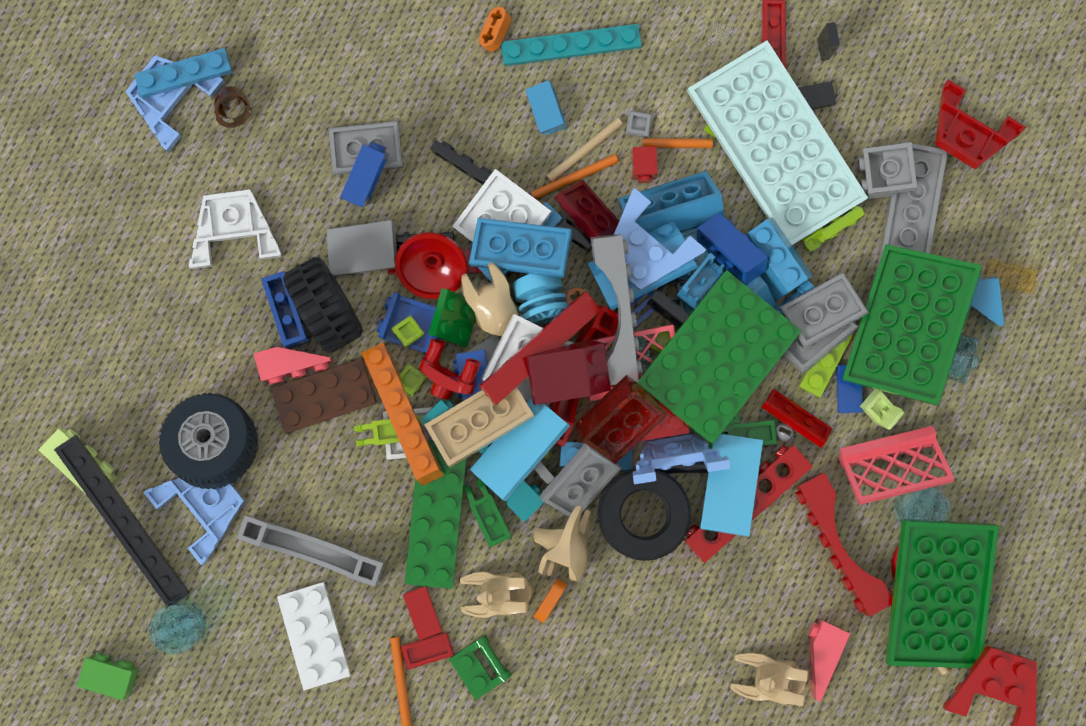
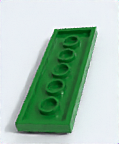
[405,440,466,589]

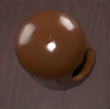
[214,86,251,128]

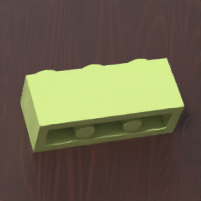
[39,428,117,493]

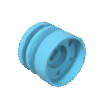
[511,274,569,325]

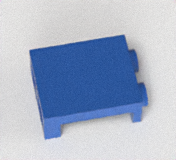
[377,292,439,354]

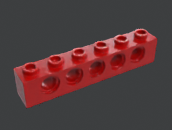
[683,445,813,563]

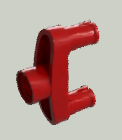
[419,338,481,400]

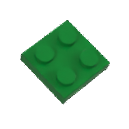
[428,288,476,348]

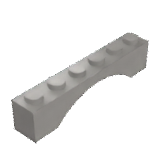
[591,234,642,385]
[236,515,387,587]

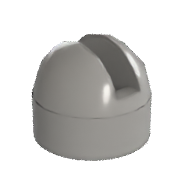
[775,422,794,441]

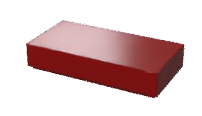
[403,586,442,641]
[401,632,454,670]

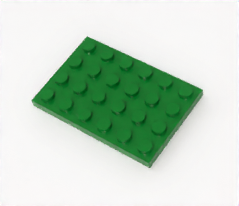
[842,244,983,407]
[636,270,801,444]
[885,519,999,668]

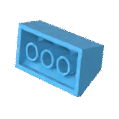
[618,171,725,233]
[588,221,698,310]

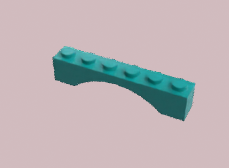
[420,399,544,522]

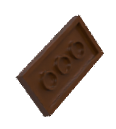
[271,359,377,434]

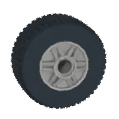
[159,393,258,489]

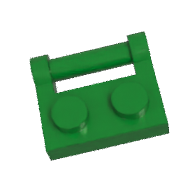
[449,635,512,700]

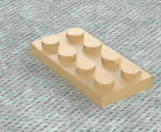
[424,387,535,468]

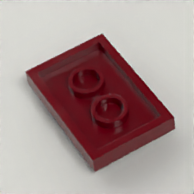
[554,180,619,239]

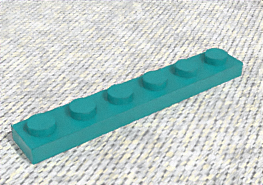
[501,24,641,66]

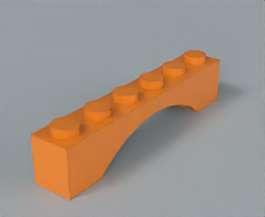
[362,343,445,486]

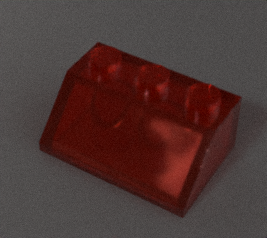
[576,375,667,464]

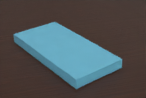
[470,397,570,502]
[700,434,763,537]

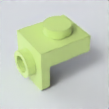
[860,389,904,430]

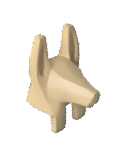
[461,262,518,336]
[533,506,592,582]
[460,571,534,618]
[730,652,809,707]

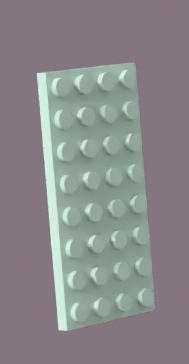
[687,40,868,245]

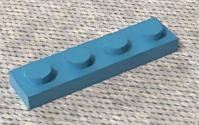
[134,48,233,98]

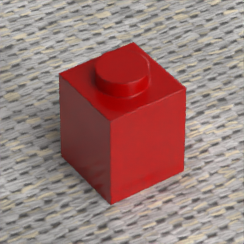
[631,146,658,183]

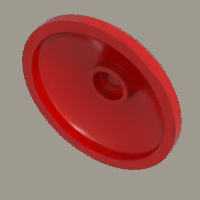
[395,232,467,299]

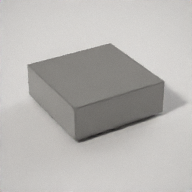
[625,111,652,138]
[534,461,554,484]

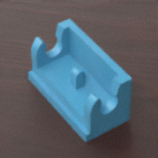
[525,80,568,135]
[676,253,725,309]

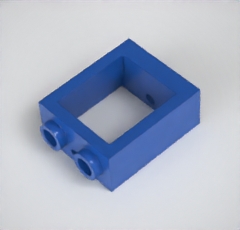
[340,142,389,207]

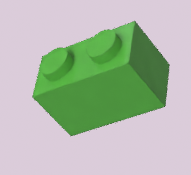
[76,652,139,700]

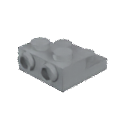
[858,142,917,199]

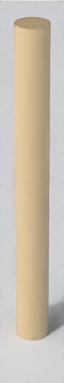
[546,117,623,182]

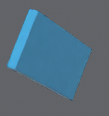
[469,218,573,278]

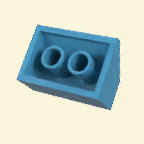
[746,218,813,302]

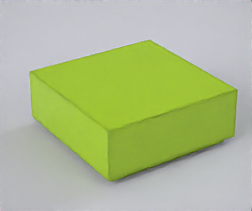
[391,315,425,349]
[400,363,428,396]

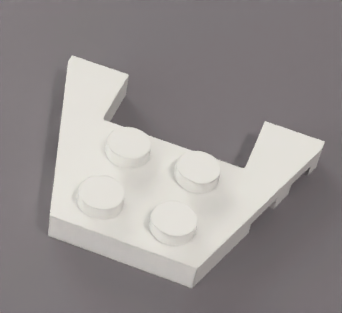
[189,189,282,269]

